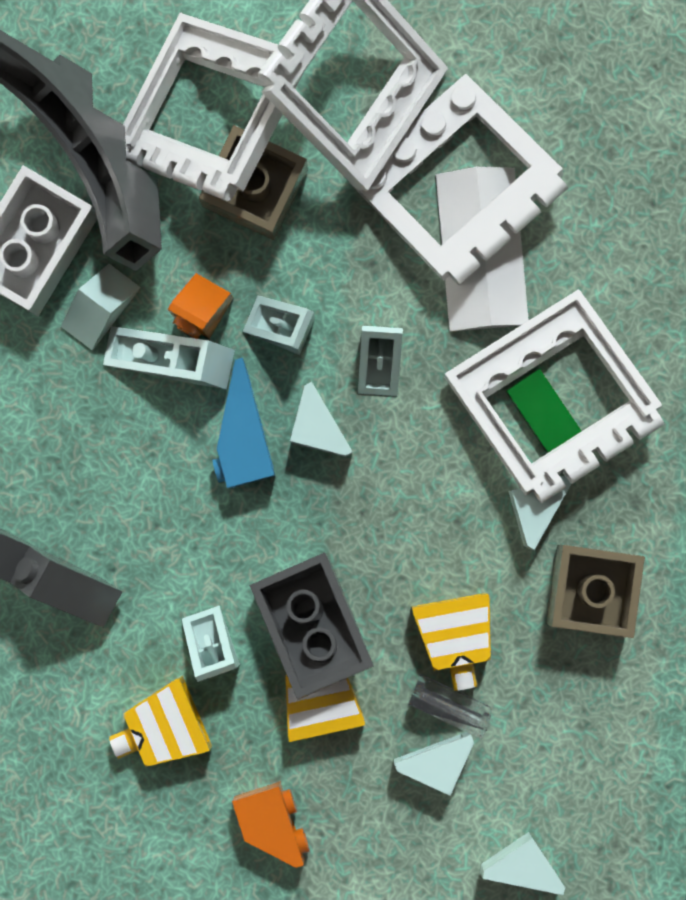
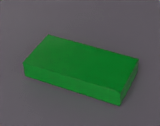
[505,369,581,453]

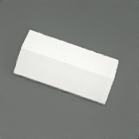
[436,167,529,332]

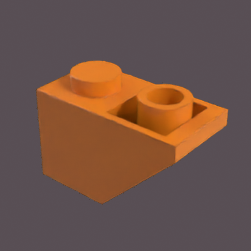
[167,273,233,339]
[232,781,310,868]

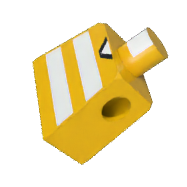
[411,593,491,691]
[285,674,365,742]
[109,676,212,766]

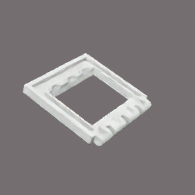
[257,0,448,191]
[123,13,304,201]
[349,74,568,285]
[445,289,664,503]

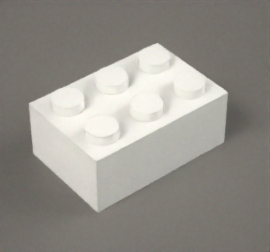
[0,165,97,317]

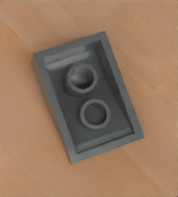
[250,552,374,700]

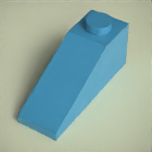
[212,358,276,489]

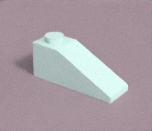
[103,326,235,389]

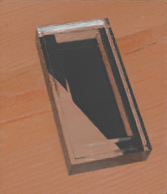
[408,674,492,739]

